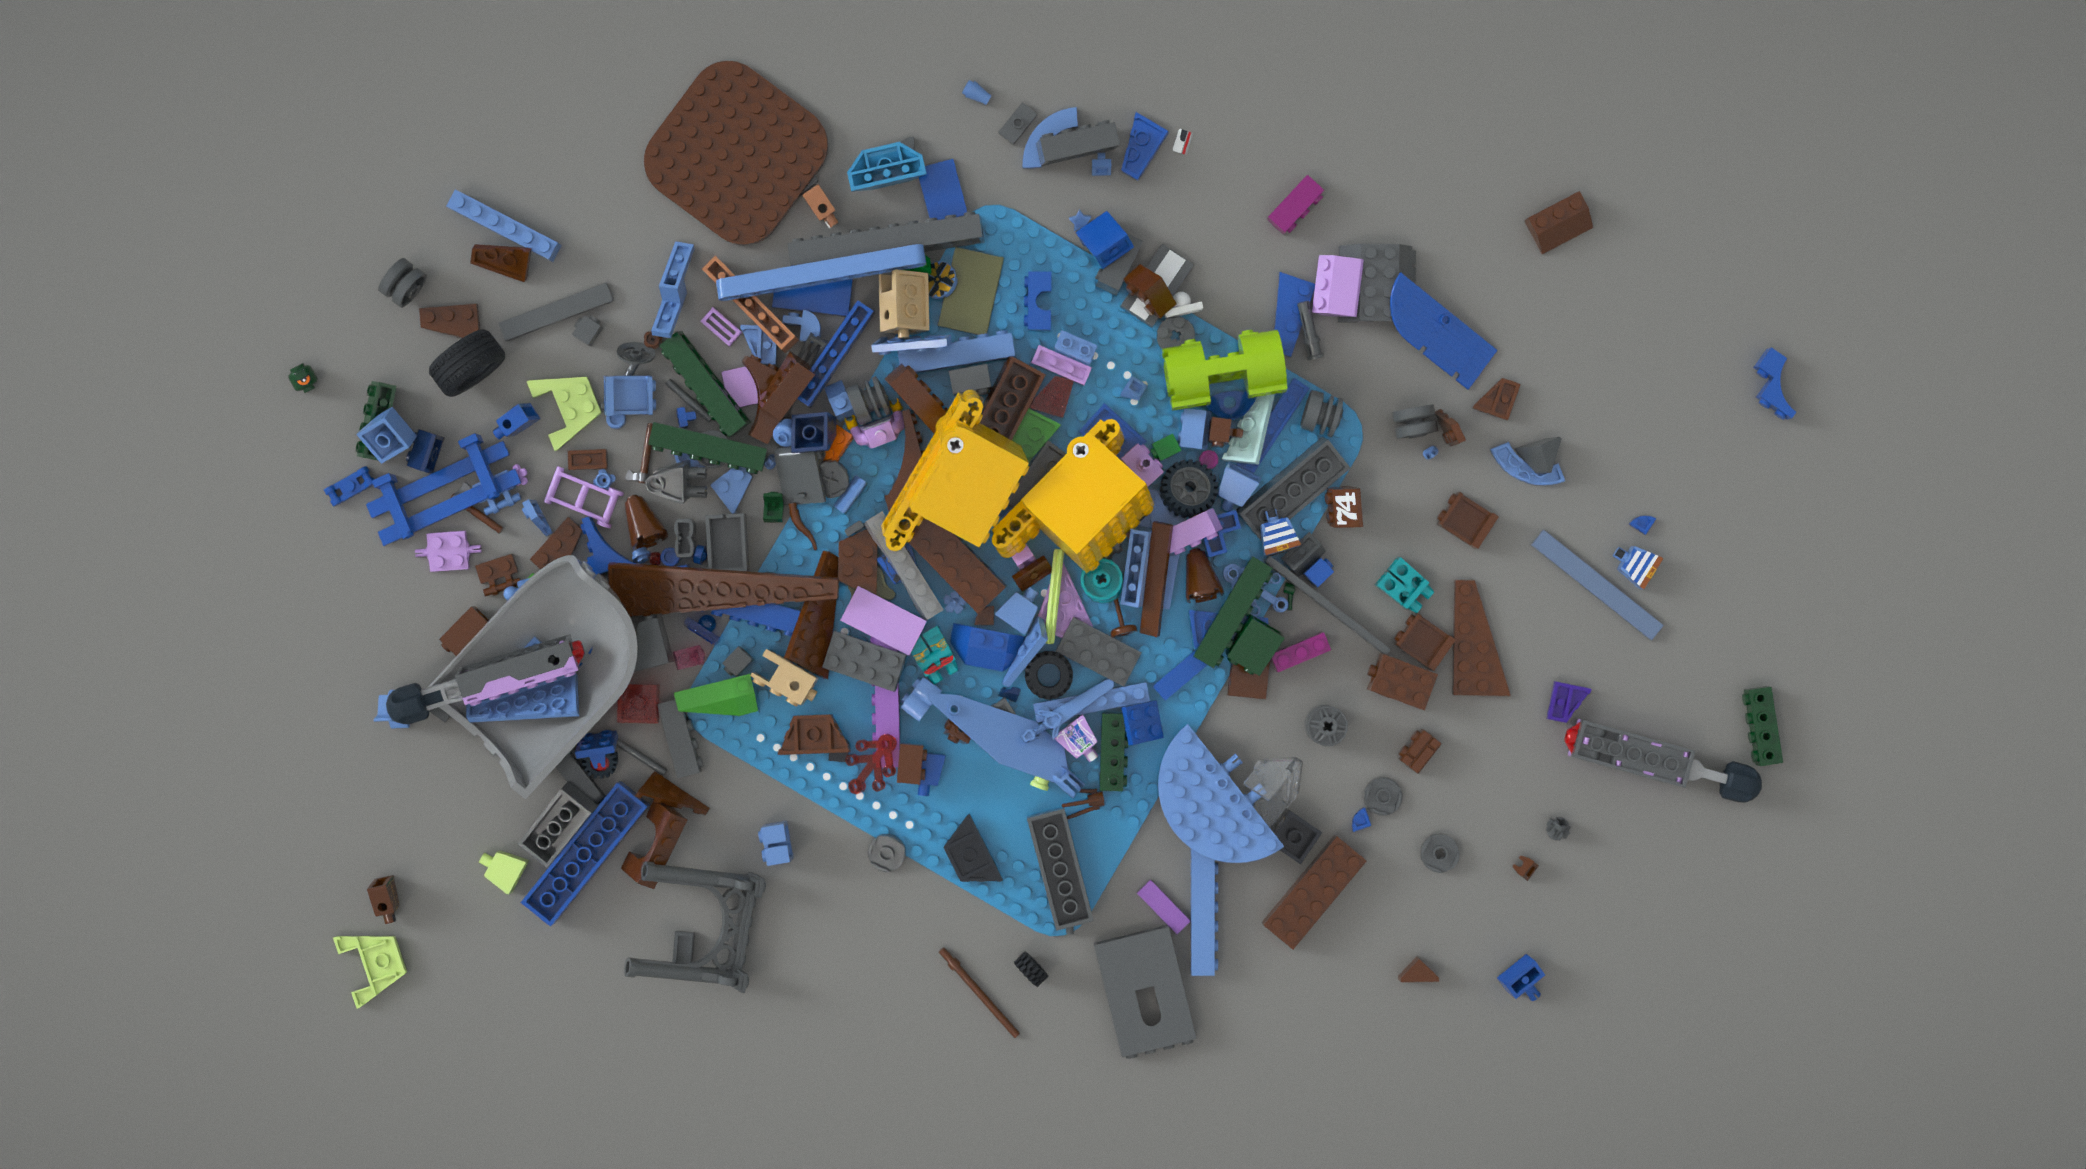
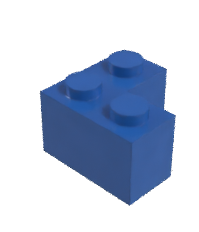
[1203,510,1241,557]

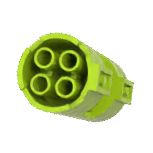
[1162,330,1288,411]

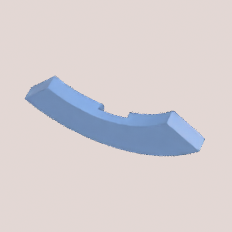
[1023,107,1078,169]
[1490,442,1565,485]

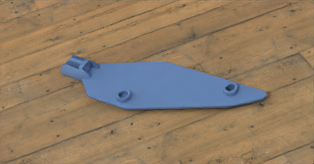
[928,693,1085,799]

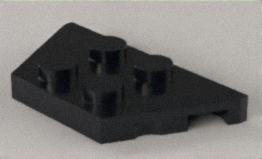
[943,814,1003,882]

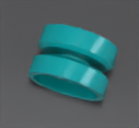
[1080,558,1124,604]

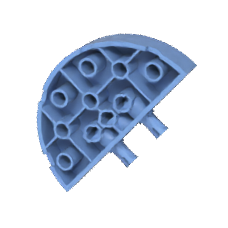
[1158,724,1284,863]

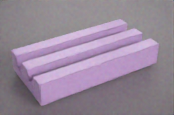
[700,307,742,347]

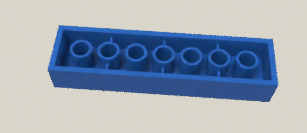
[520,781,651,927]

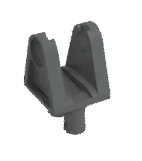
[645,460,707,504]

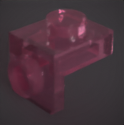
[673,645,705,670]

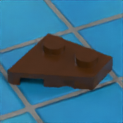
[1472,378,1521,421]

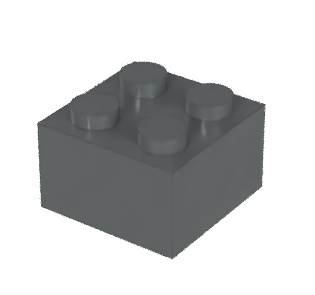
[949,364,992,397]

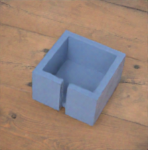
[758,821,794,866]

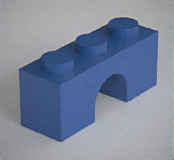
[1024,271,1052,331]

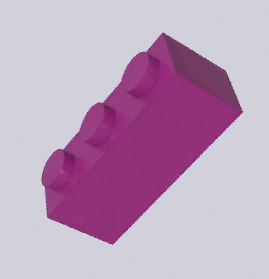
[1267,174,1324,235]
[1271,632,1331,672]

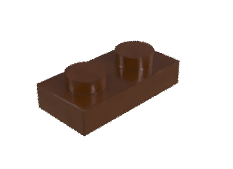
[568,449,608,470]
[1012,555,1052,592]

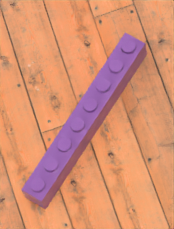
[870,636,900,768]

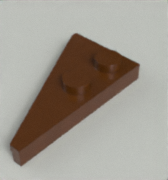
[635,771,710,815]

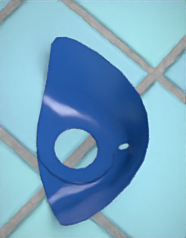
[1206,391,1257,419]

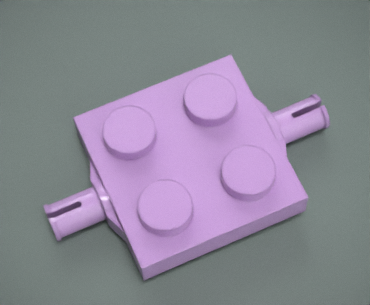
[415,530,482,572]

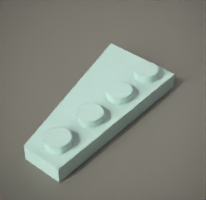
[1222,394,1275,465]

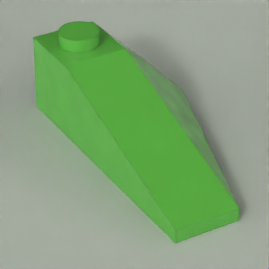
[674,674,758,716]

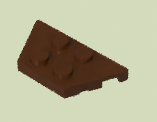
[838,529,877,595]
[778,714,851,755]

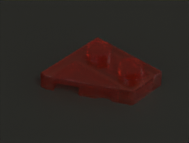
[1029,376,1074,418]

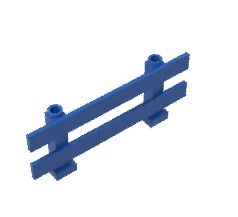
[366,433,522,546]

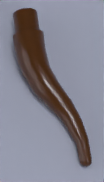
[789,502,817,551]

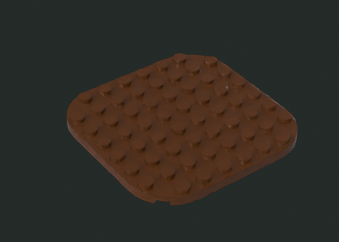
[644,61,828,245]

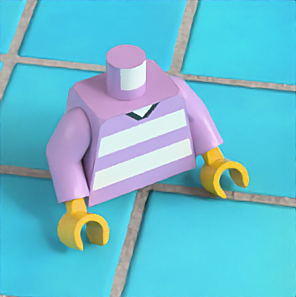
[844,398,905,448]

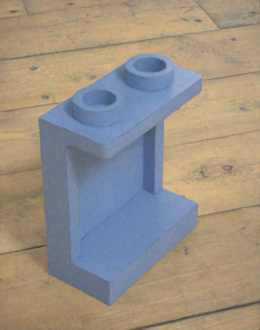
[1054,330,1098,366]
[604,375,656,416]

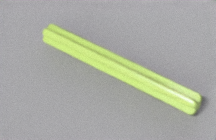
[1045,549,1064,644]

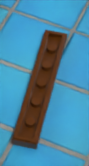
[1140,521,1173,637]

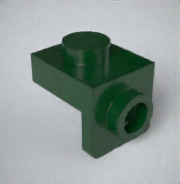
[763,492,784,523]

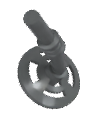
[599,342,655,410]

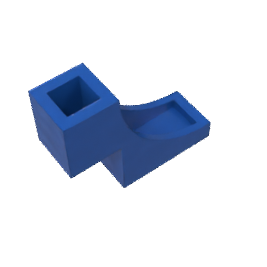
[1753,347,1796,420]

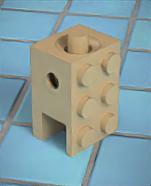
[879,269,929,339]
[750,649,819,706]

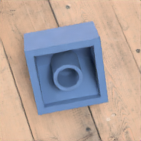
[356,407,417,464]

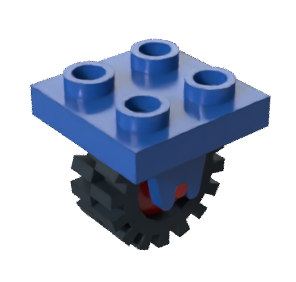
[575,730,619,779]

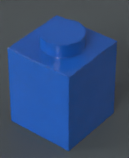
[1303,558,1334,588]

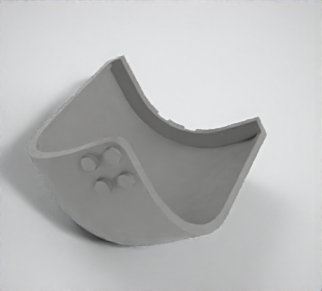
[428,555,638,799]

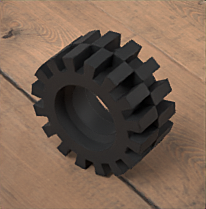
[1014,951,1049,987]

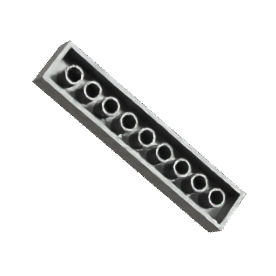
[787,212,985,266]

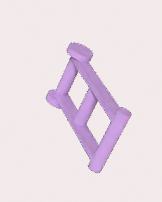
[544,466,624,529]

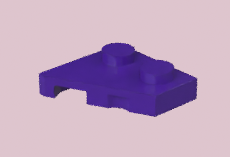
[1546,681,1592,723]

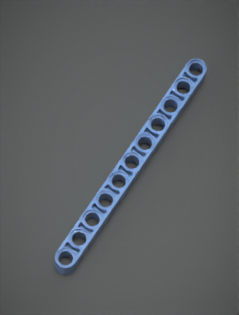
[716,244,926,301]

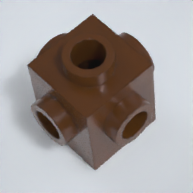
[944,719,971,744]

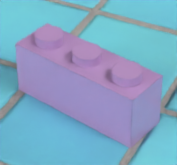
[1170,508,1223,555]

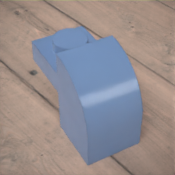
[782,310,822,343]

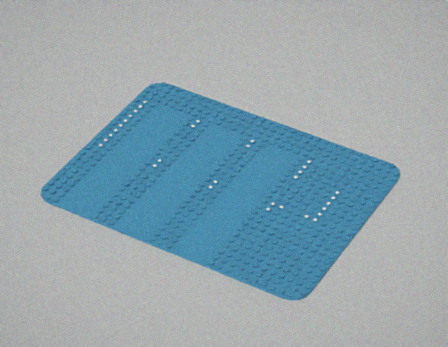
[687,205,1363,936]

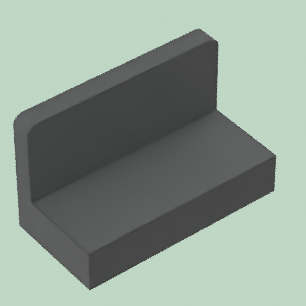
[1281,532,1326,577]

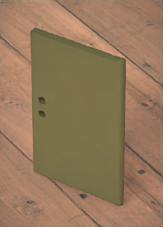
[938,247,1004,335]

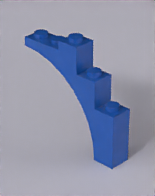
[580,516,690,575]

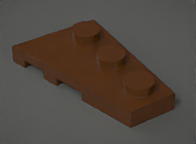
[530,517,582,569]

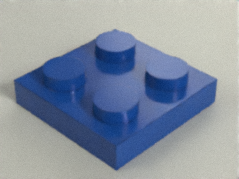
[1122,700,1164,745]

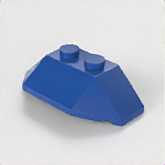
[950,623,1026,672]

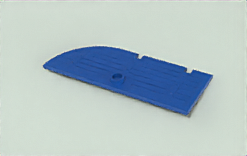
[1390,272,1497,390]

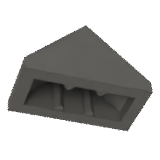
[1514,437,1562,474]

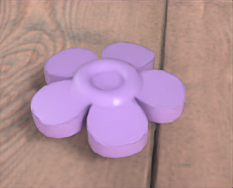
[513,464,528,486]

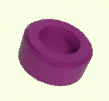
[1199,450,1218,470]

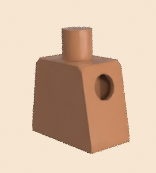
[802,184,838,228]

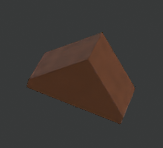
[1398,957,1439,982]

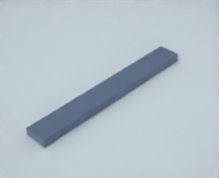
[1531,530,1664,640]

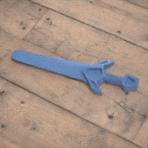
[1021,679,1114,743]

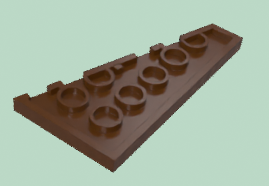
[784,551,839,679]
[1452,580,1511,696]

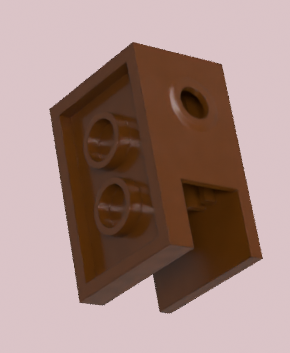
[1367,654,1438,711]

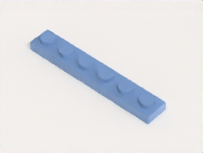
[1033,682,1150,723]

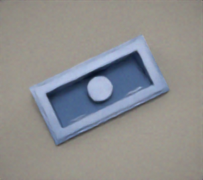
[834,476,867,514]

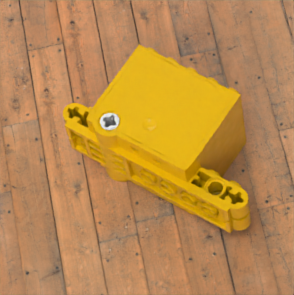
[881,390,1029,551]
[991,419,1154,573]

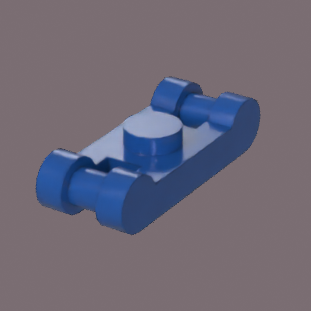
[324,466,375,507]

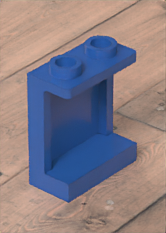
[1075,211,1134,269]

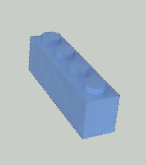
[1120,526,1152,608]

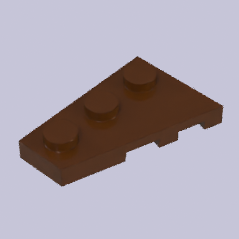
[470,244,532,282]
[419,304,480,338]
[1435,409,1466,447]

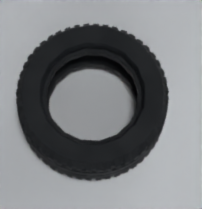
[429,329,505,397]

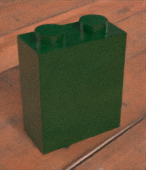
[1225,614,1285,676]

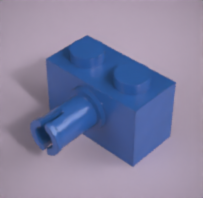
[1497,954,1545,1001]

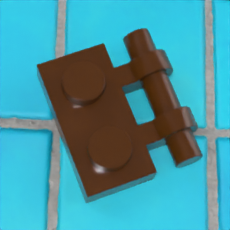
[475,554,521,597]

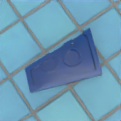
[1121,112,1169,181]

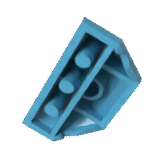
[847,142,927,192]

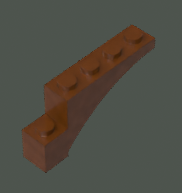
[885,409,925,511]

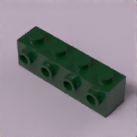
[355,381,397,461]
[1742,686,1783,766]
[1100,713,1128,791]

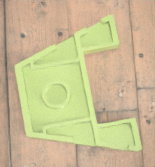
[527,377,602,451]
[333,936,407,1009]

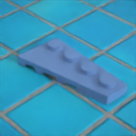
[871,335,952,355]

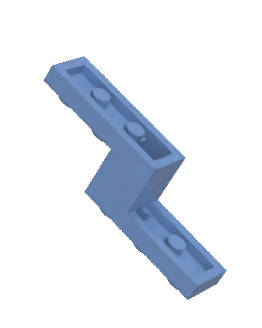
[651,242,695,338]

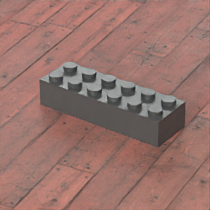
[1027,807,1094,931]

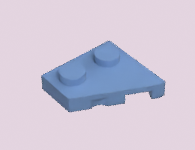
[740,325,777,365]

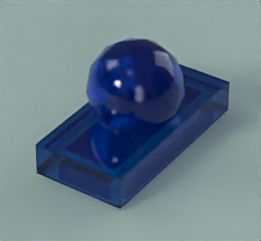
[684,615,720,646]

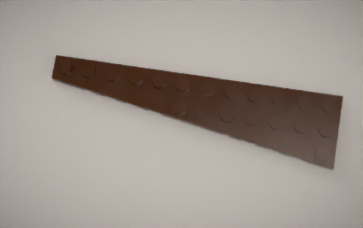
[608,562,839,618]

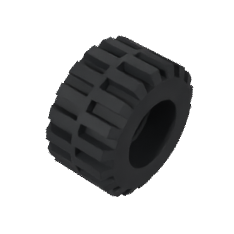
[1025,651,1073,700]

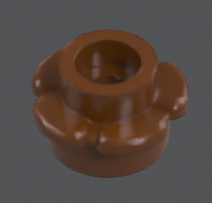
[644,331,663,349]

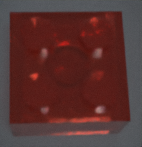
[617,683,660,724]

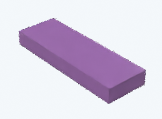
[1137,879,1191,934]

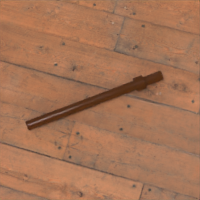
[939,947,1020,1038]

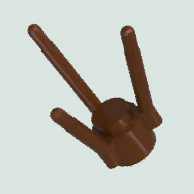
[1062,788,1105,819]

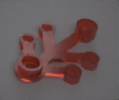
[845,734,897,794]

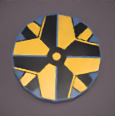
[928,261,958,300]

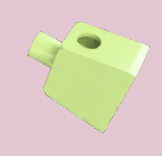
[479,851,529,895]

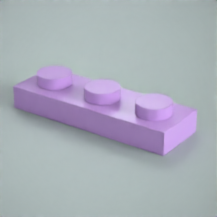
[1031,345,1092,385]

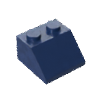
[791,412,836,453]
[406,429,445,473]

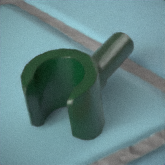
[1283,583,1295,610]

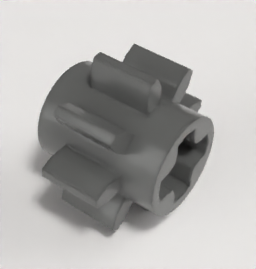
[1546,817,1571,841]

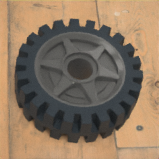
[1160,459,1218,518]

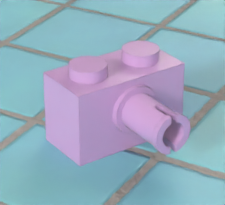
[1120,444,1164,487]

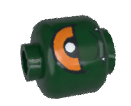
[288,363,318,393]

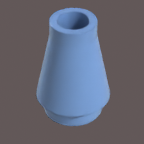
[962,80,992,105]

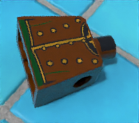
[367,875,399,924]

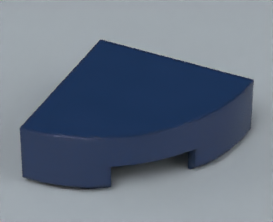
[998,687,1021,702]

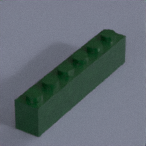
[659,331,751,437]
[648,422,768,474]
[1193,556,1273,668]

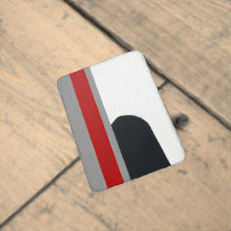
[1173,129,1193,155]

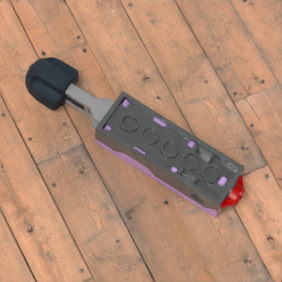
[386,634,585,724]
[1564,719,1762,803]

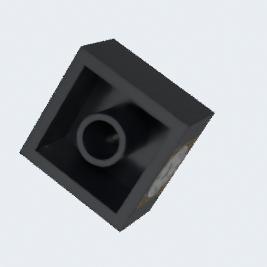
[1273,809,1322,864]

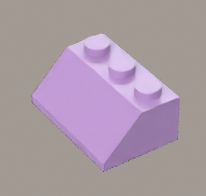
[1312,255,1364,317]

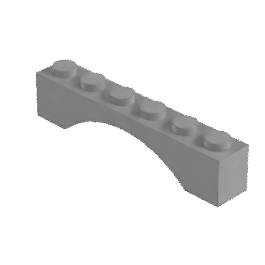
[863,511,944,621]

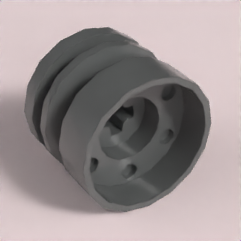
[846,376,891,425]
[1300,390,1343,437]
[1305,705,1348,746]

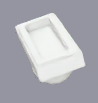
[1164,292,1203,319]

